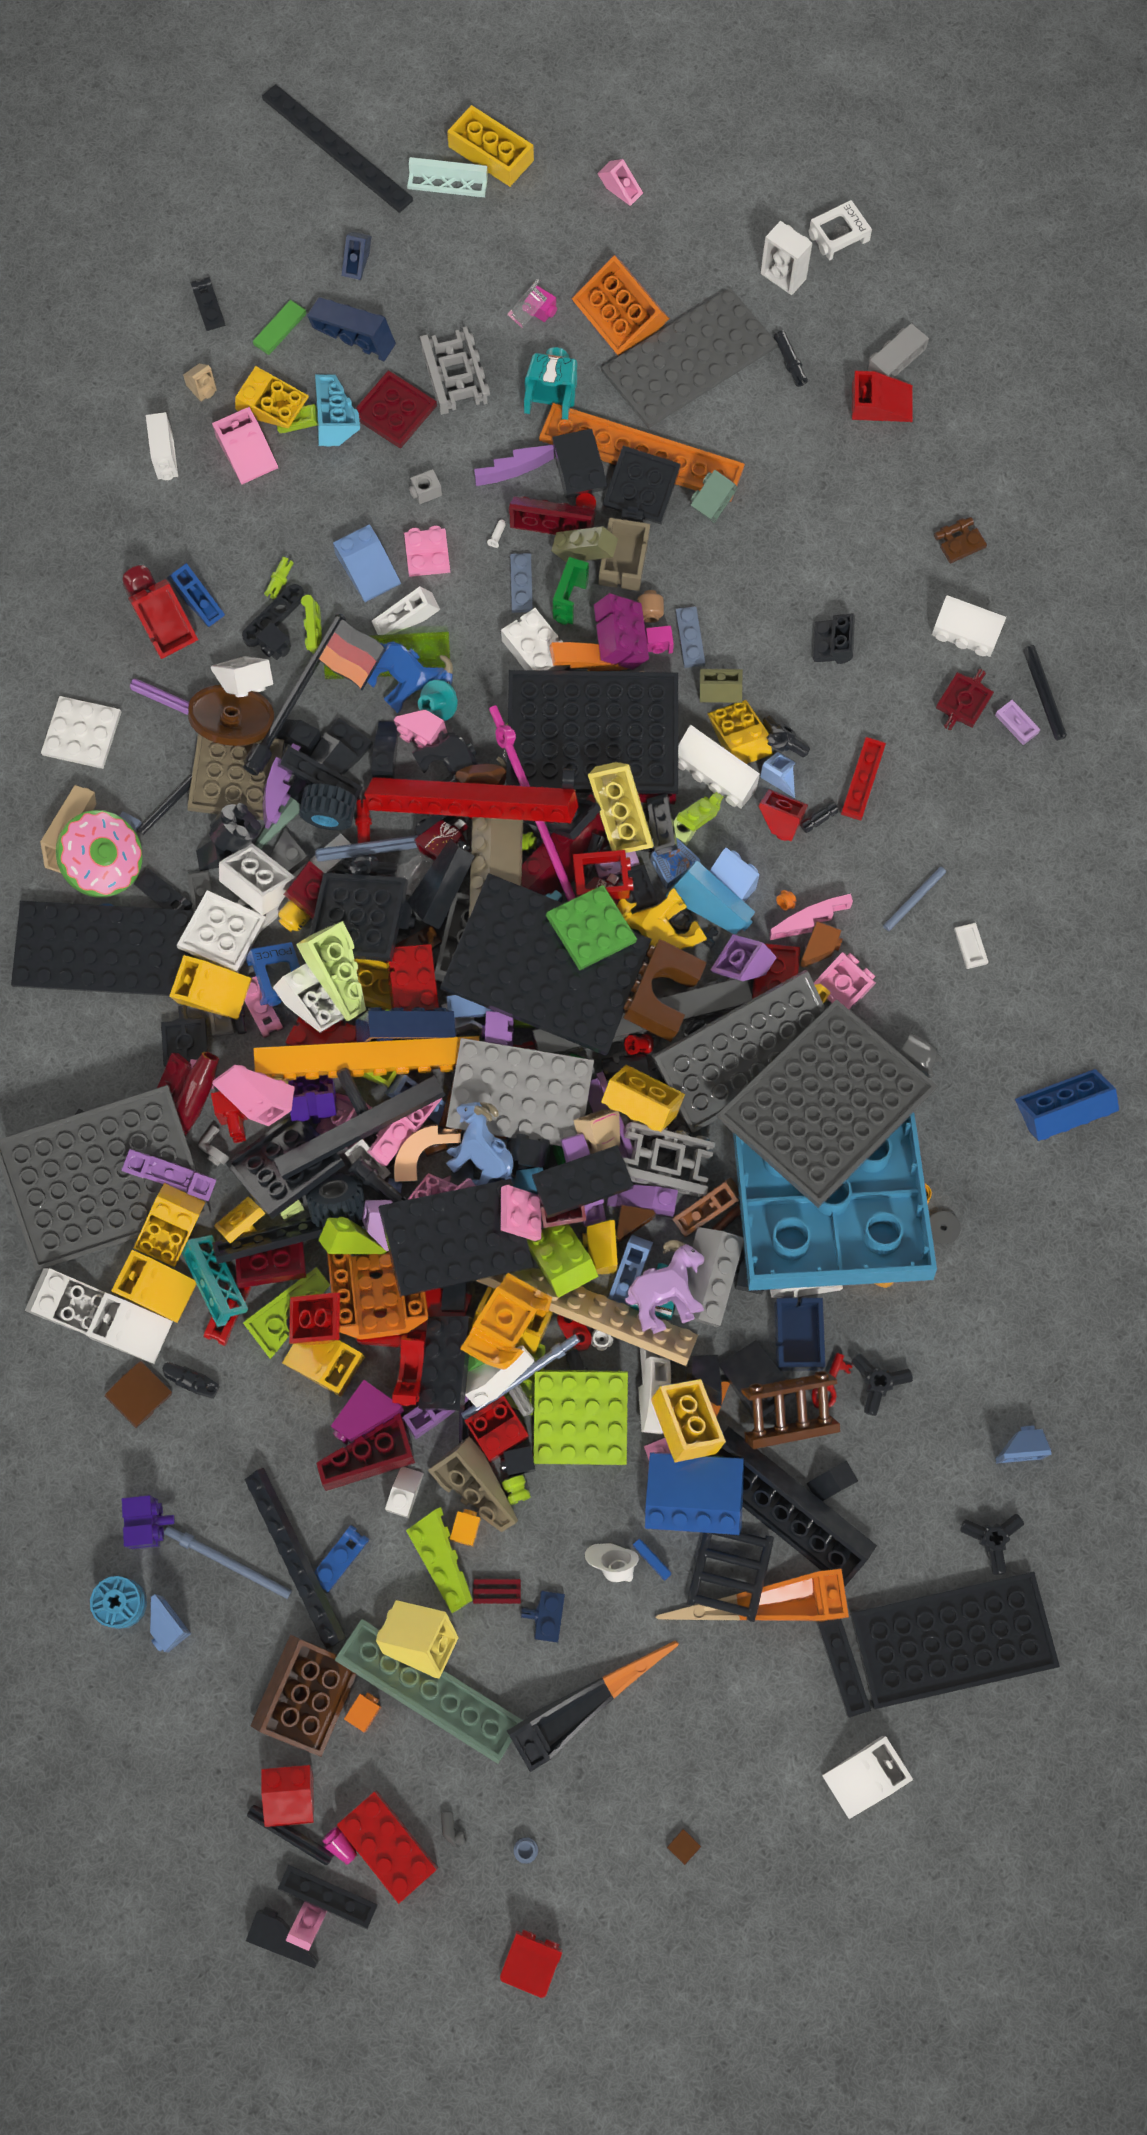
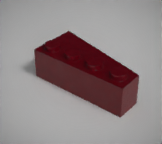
[316,1413,415,1491]

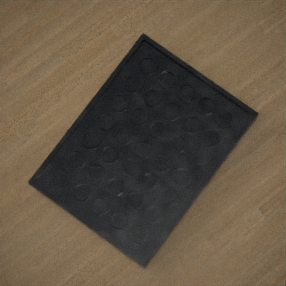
[506,670,678,794]
[440,873,652,1056]

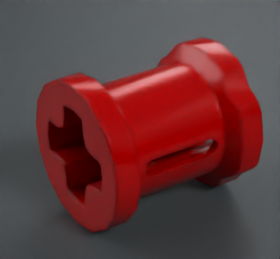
[624,1034,654,1055]

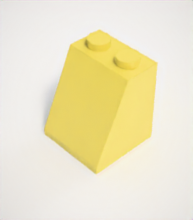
[376,1600,458,1679]

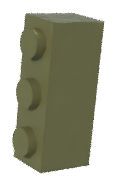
[551,526,618,562]

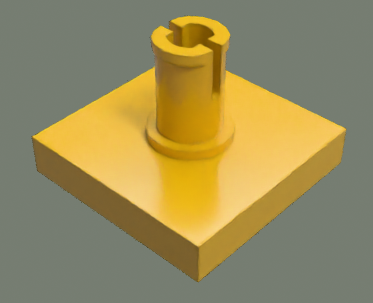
[214,1196,265,1243]

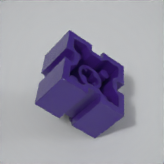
[288,1075,336,1124]
[122,1495,175,1550]

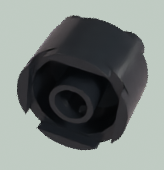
[209,803,261,854]
[506,1134,552,1175]

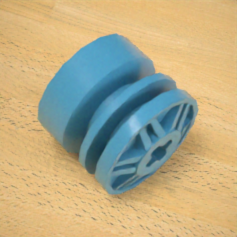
[90,1576,147,1629]

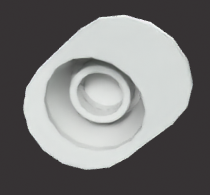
[585,1543,639,1582]

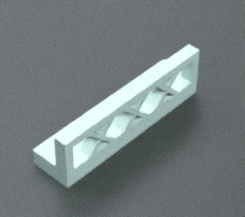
[407,157,488,198]

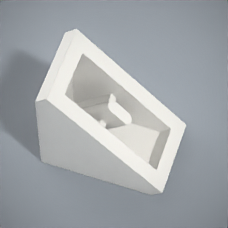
[345,1139,391,1179]

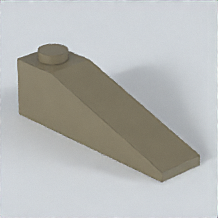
[428,1437,518,1532]

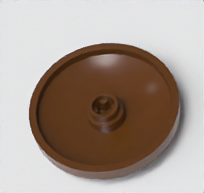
[188,685,274,746]

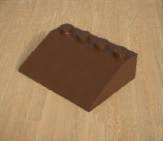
[250,1634,357,1757]

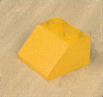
[582,1220,618,1274]

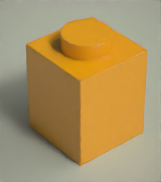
[450,1509,481,1547]

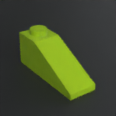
[319,1217,387,1254]

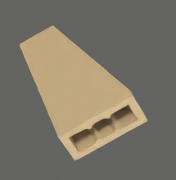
[40,785,96,873]

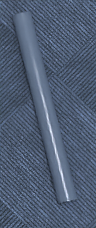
[883,867,946,931]

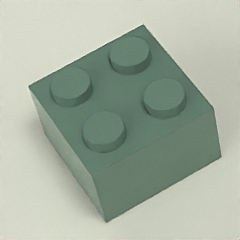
[691,470,738,523]

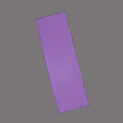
[402,1395,469,1439]

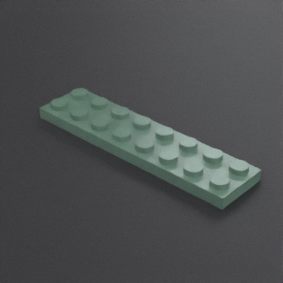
[335,1619,523,1764]

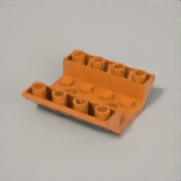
[327,1252,428,1340]

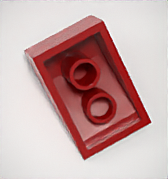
[289,1292,340,1345]

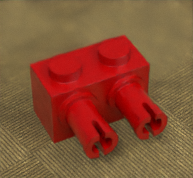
[211,1091,248,1143]

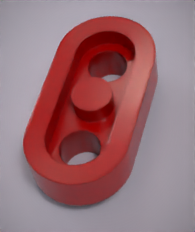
[557,1314,592,1351]

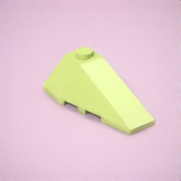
[296,921,366,1021]

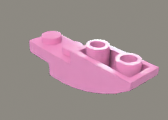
[367,1098,442,1166]

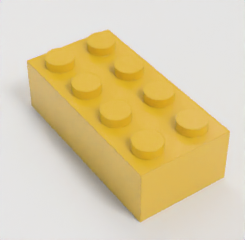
[447,105,534,187]

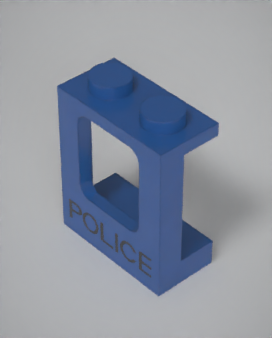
[246,942,300,1006]

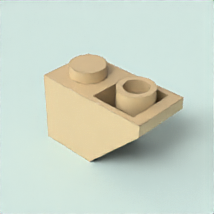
[183,363,217,401]

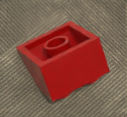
[261,1765,314,1827]

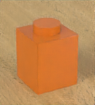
[344,1692,381,1732]

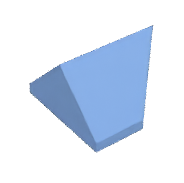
[760,752,796,798]

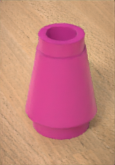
[322,1827,357,1865]

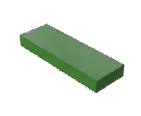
[253,300,306,355]

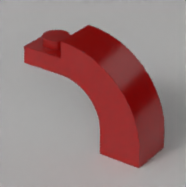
[392,1330,426,1406]

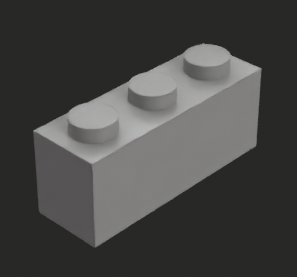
[868,323,929,378]

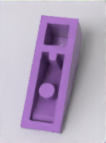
[607,1185,678,1217]

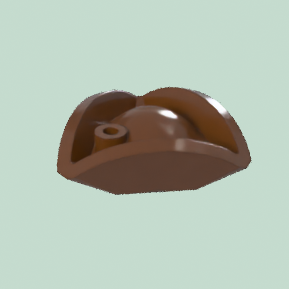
[455,764,506,785]

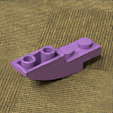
[263,744,301,829]
[561,1133,606,1227]

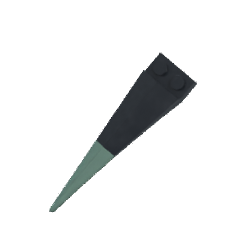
[255,718,373,850]

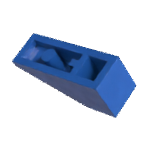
[167,563,225,627]

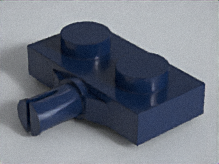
[521,1591,565,1643]

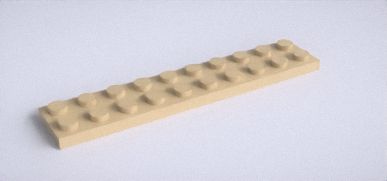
[476,1268,698,1366]

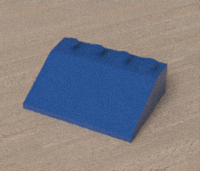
[645,1452,744,1535]

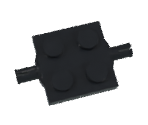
[161,1005,208,1067]

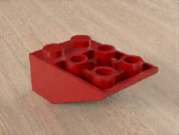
[852,371,913,422]

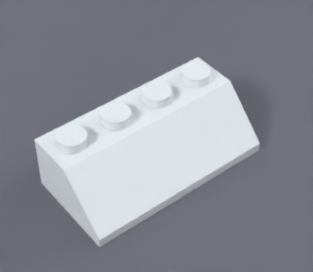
[678,725,760,808]

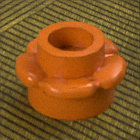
[776,890,796,911]

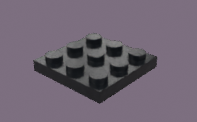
[603,446,681,524]

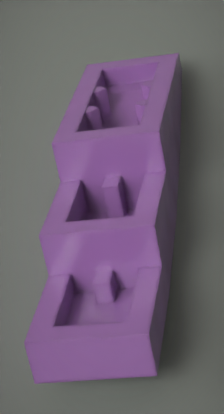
[474,445,554,486]

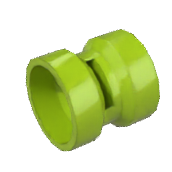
[502,1475,531,1505]

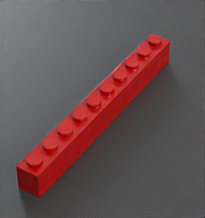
[364,778,578,823]

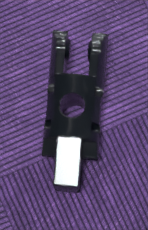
[162,1362,220,1399]

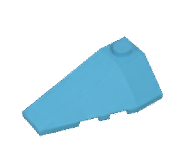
[315,374,360,447]

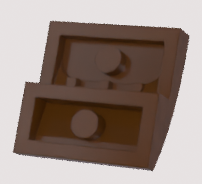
[104,1361,172,1428]

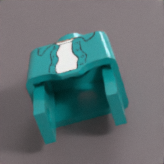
[524,347,578,420]

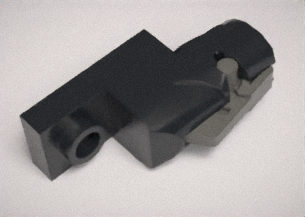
[601,1051,665,1084]

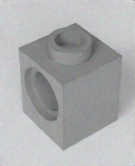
[409,469,442,504]

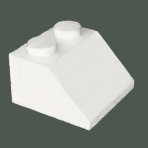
[211,656,273,697]

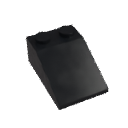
[552,429,607,498]

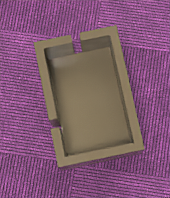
[599,518,650,591]

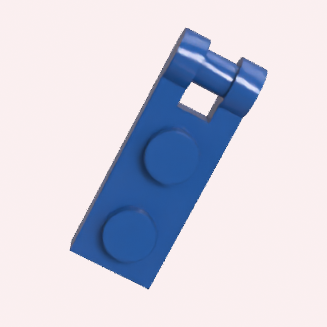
[314,1525,370,1593]

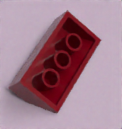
[509,496,595,535]

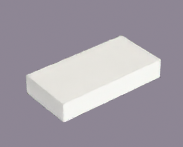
[954,923,988,969]

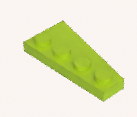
[243,1267,330,1359]
[406,1507,473,1613]

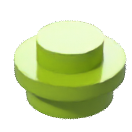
[522,832,537,854]

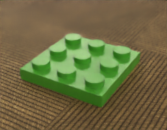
[546,885,637,971]

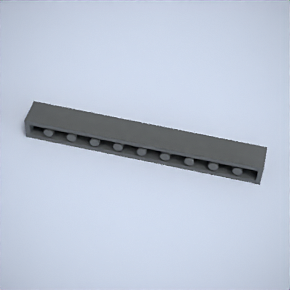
[532,978,752,1055]

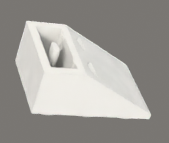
[273,964,344,1032]
[25,1268,106,1335]
[86,1293,173,1364]
[822,1736,913,1819]

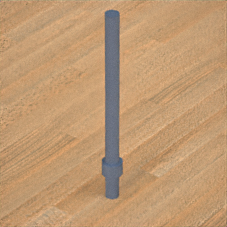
[461,1334,580,1420]
[164,1526,292,1599]

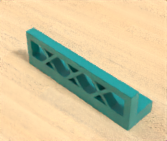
[182,1235,248,1327]

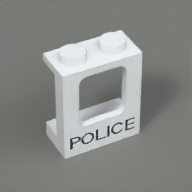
[808,200,872,261]

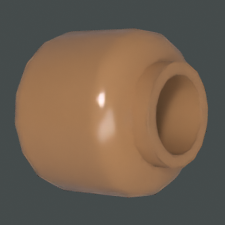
[637,590,664,623]

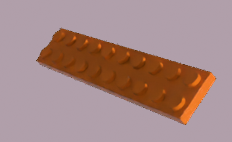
[539,403,745,502]

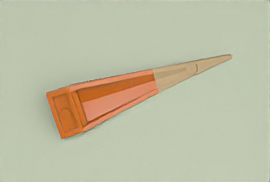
[656,1569,849,1621]

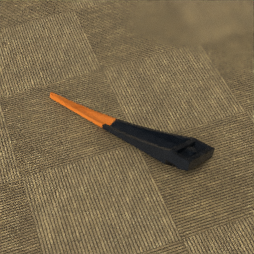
[507,1641,679,1772]

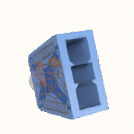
[650,838,701,889]

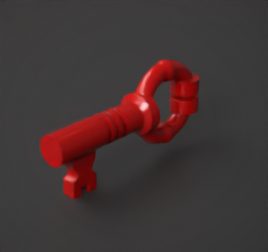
[812,1353,853,1409]

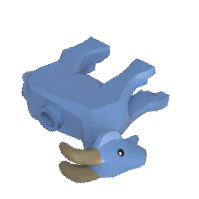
[446,1102,513,1186]

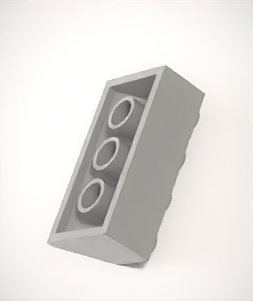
[673,1227,744,1327]

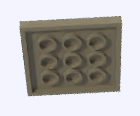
[187,734,284,820]

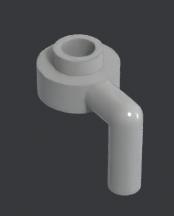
[198,1125,229,1166]

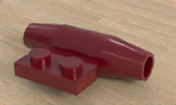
[157,1052,219,1136]

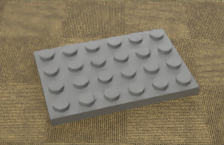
[446,1038,594,1146]

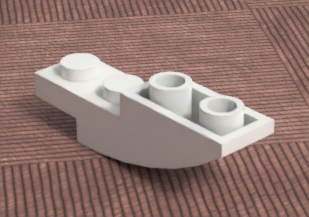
[638,1348,671,1434]

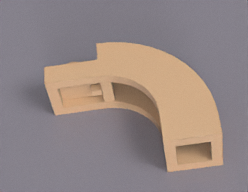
[394,1124,461,1182]

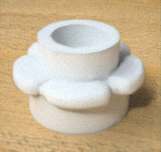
[591,1330,613,1351]

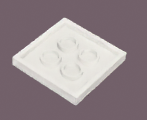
[41,696,121,769]
[177,891,266,973]

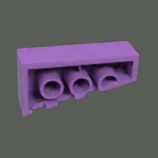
[482,1011,514,1047]

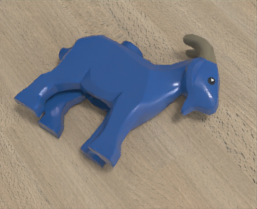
[368,642,453,714]

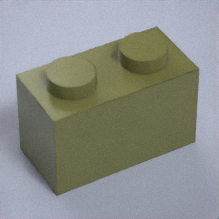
[700,669,743,703]

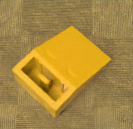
[235,366,309,429]
[707,700,772,764]
[170,955,252,1020]
[133,1183,206,1267]
[111,1250,197,1323]
[282,1340,365,1397]

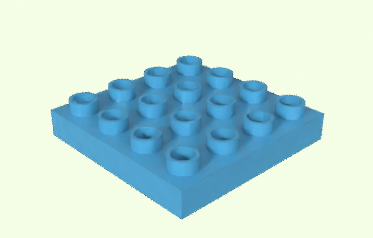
[733,1113,937,1291]

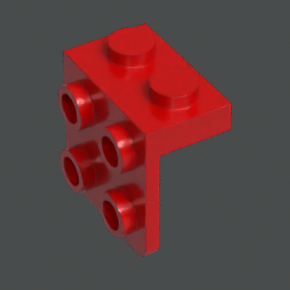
[500,1929,563,1998]

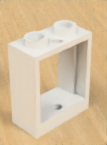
[146,412,178,480]

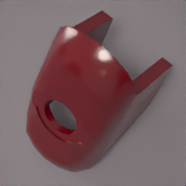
[122,565,156,597]

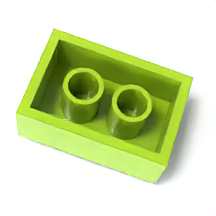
[526,1224,599,1298]

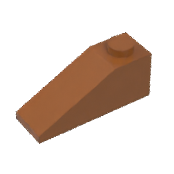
[672,1177,740,1237]

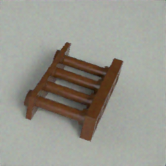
[741,1371,840,1449]

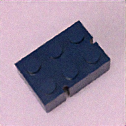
[774,1298,826,1371]

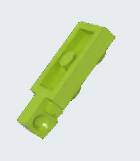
[676,792,724,832]

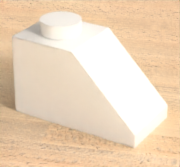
[385,1467,424,1518]

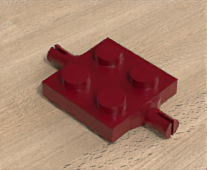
[936,669,994,730]

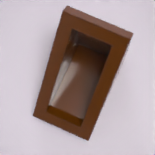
[616,1205,656,1243]

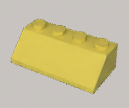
[588,762,654,853]

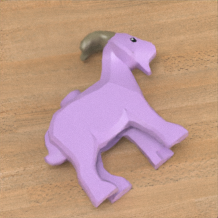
[625,1240,704,1334]

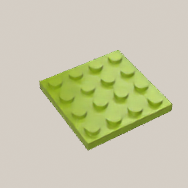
[534,1370,628,1465]

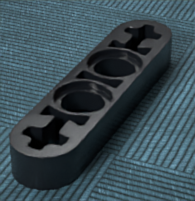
[242,584,304,647]

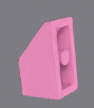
[597,159,643,206]

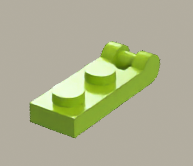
[301,595,322,655]

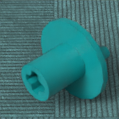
[418,679,458,721]

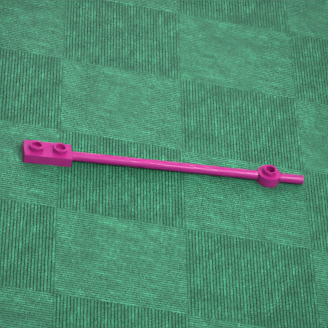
[489,705,576,902]

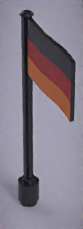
[243,613,386,776]

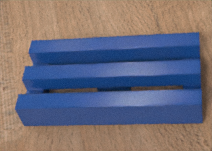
[633,1539,671,1581]

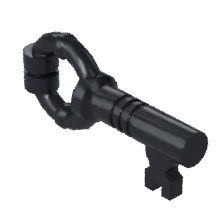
[669,909,719,949]

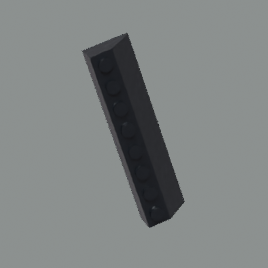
[710,1426,877,1587]

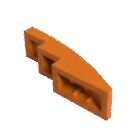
[549,642,628,671]

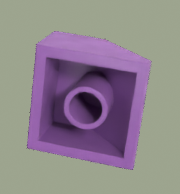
[711,934,776,981]

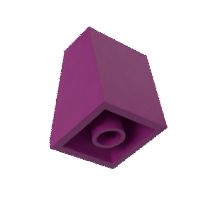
[331,1380,405,1445]

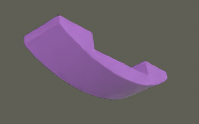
[122,1149,216,1201]

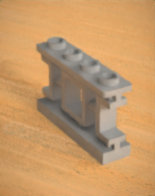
[420,326,490,415]
[623,1120,715,1197]

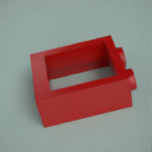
[573,850,633,900]

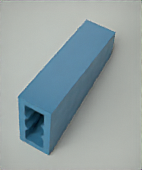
[666,861,755,935]

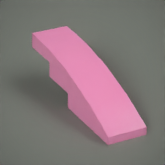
[769,894,853,940]

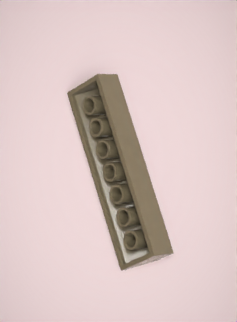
[469,817,523,918]

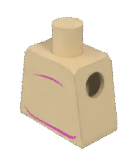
[574,1109,620,1154]

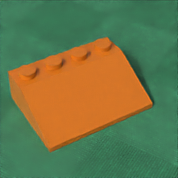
[572,255,670,356]

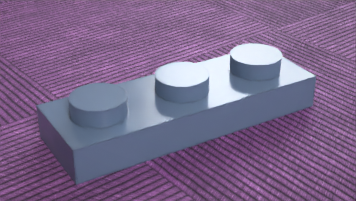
[510,553,533,613]
[675,607,705,668]

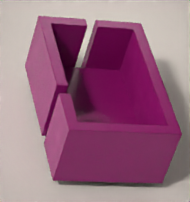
[594,593,649,670]

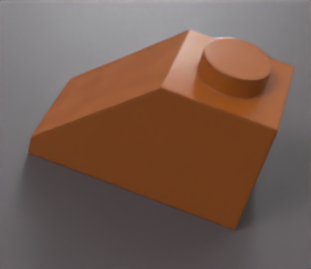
[800,921,843,967]

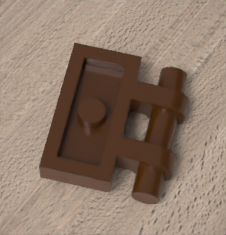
[934,517,987,564]

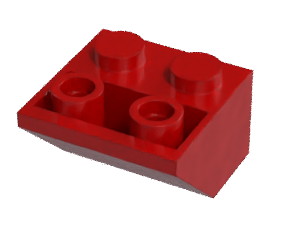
[464,1396,529,1463]

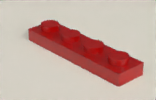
[841,737,886,821]

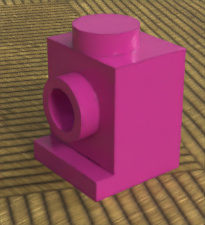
[646,626,674,654]

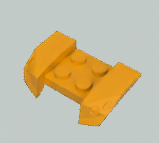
[461,1273,552,1370]

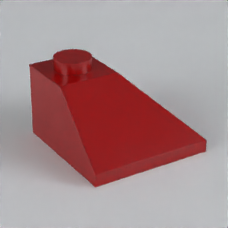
[759,789,808,841]

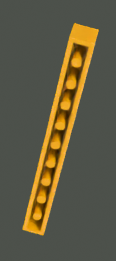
[254,1036,479,1081]

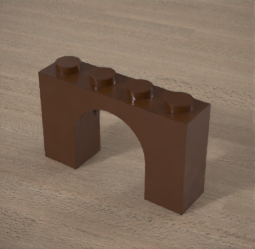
[623,939,707,1042]

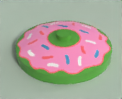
[56,810,142,897]

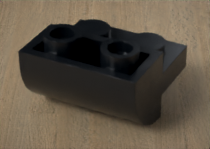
[813,613,855,664]

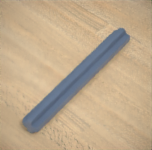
[315,835,418,862]

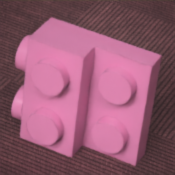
[404,526,450,577]
[814,952,876,1010]

